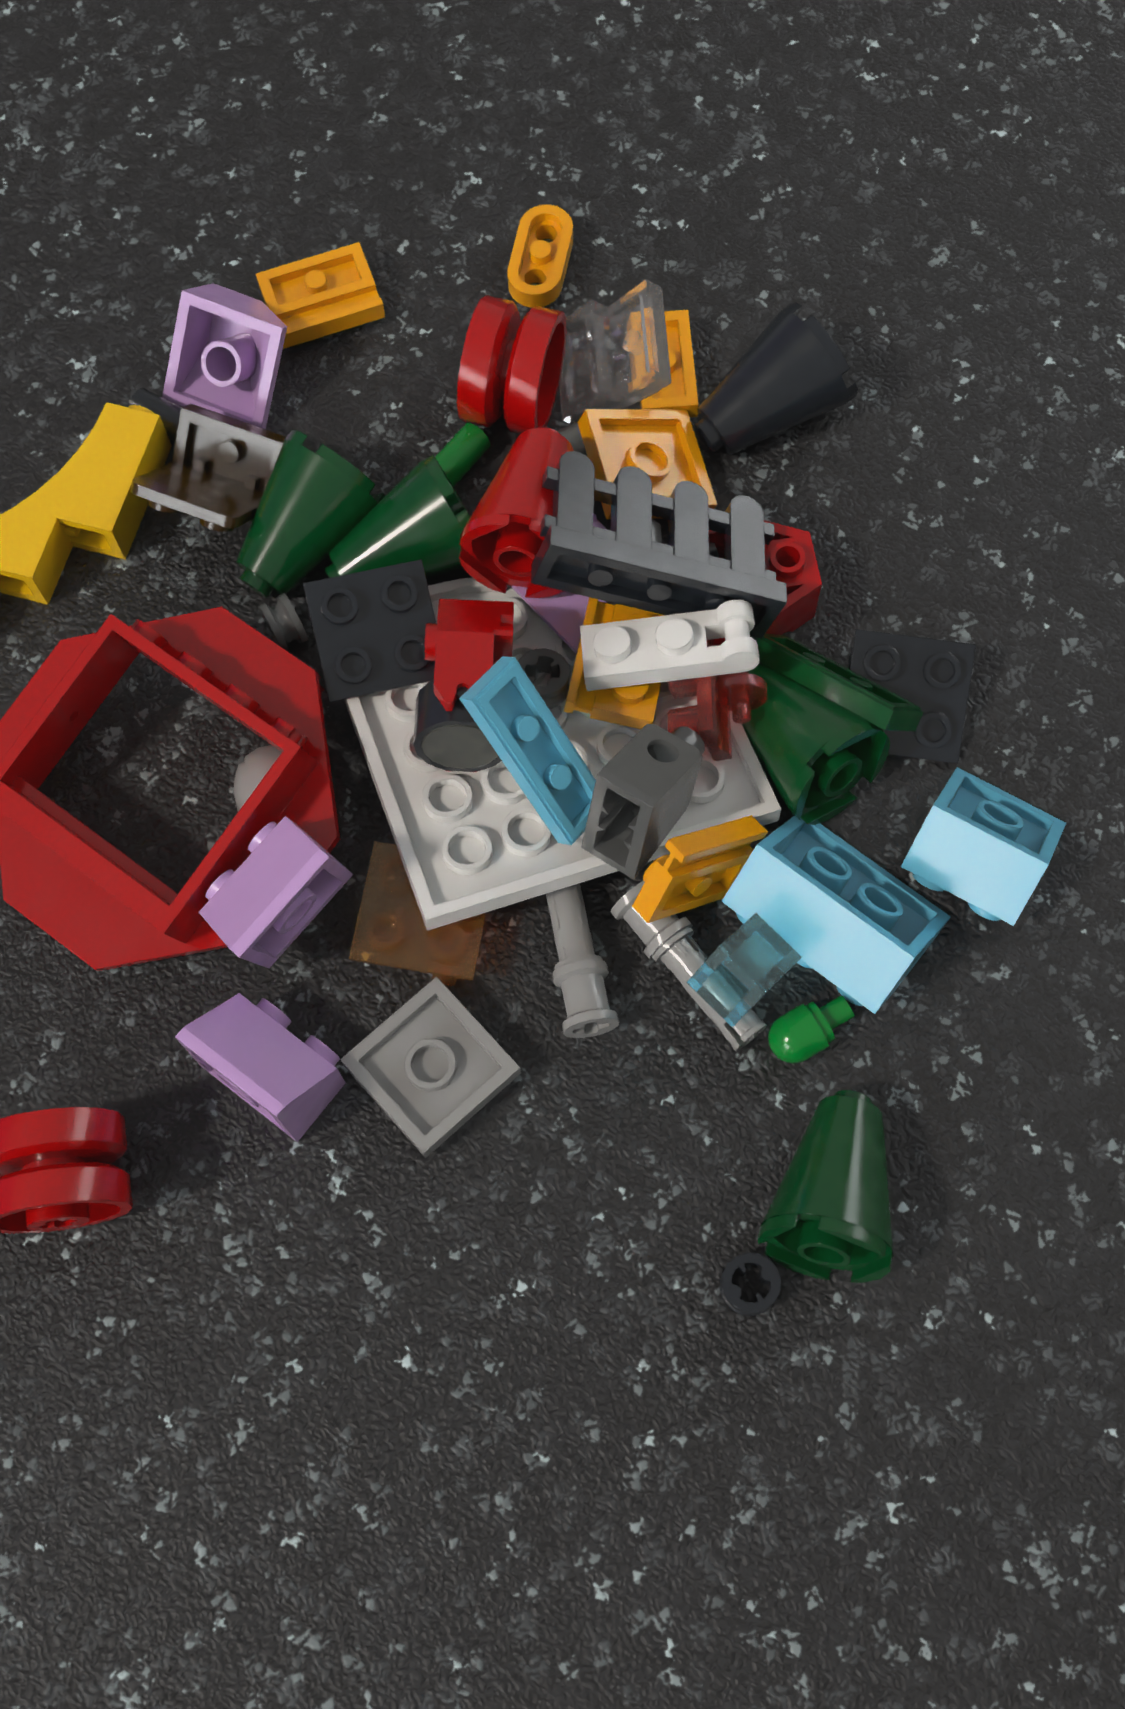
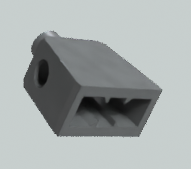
[581,724,705,879]

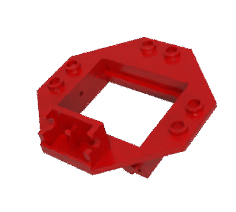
[0,607,340,971]

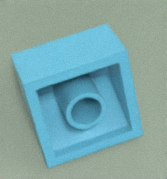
[901,767,1066,926]

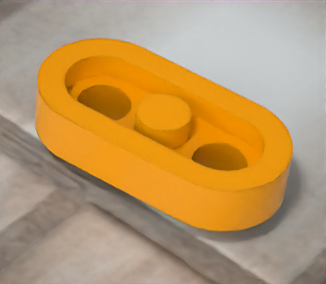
[507,205,573,308]

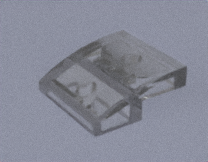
[559,279,672,424]

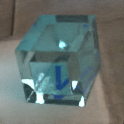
[686,913,802,1028]

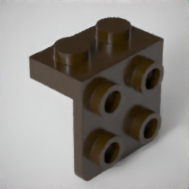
[131,404,286,532]

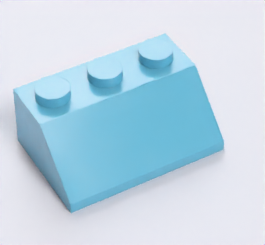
[721,816,951,1014]

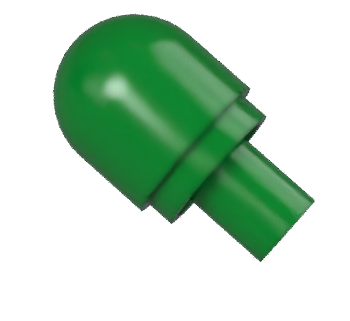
[768,995,854,1063]

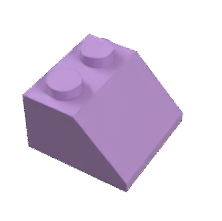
[199,816,353,968]
[175,993,346,1142]

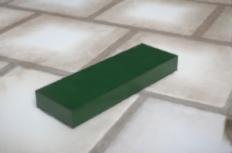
[750,633,924,731]

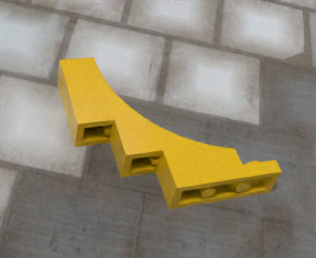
[0,402,172,605]

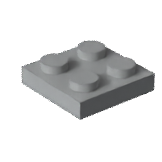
[340,976,521,1158]

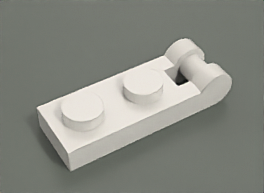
[580,600,760,691]

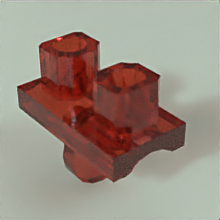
[667,639,767,761]

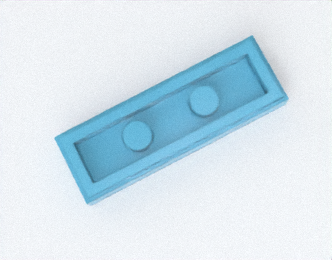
[459,656,596,845]

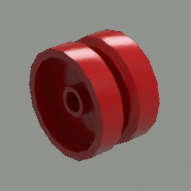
[457,295,567,434]
[0,1107,133,1234]

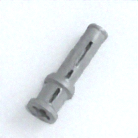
[610,881,767,1051]
[546,883,620,1038]

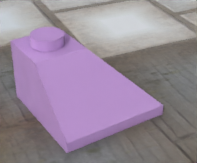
[162,283,287,429]

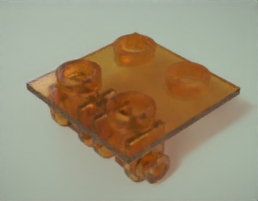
[349,841,486,986]

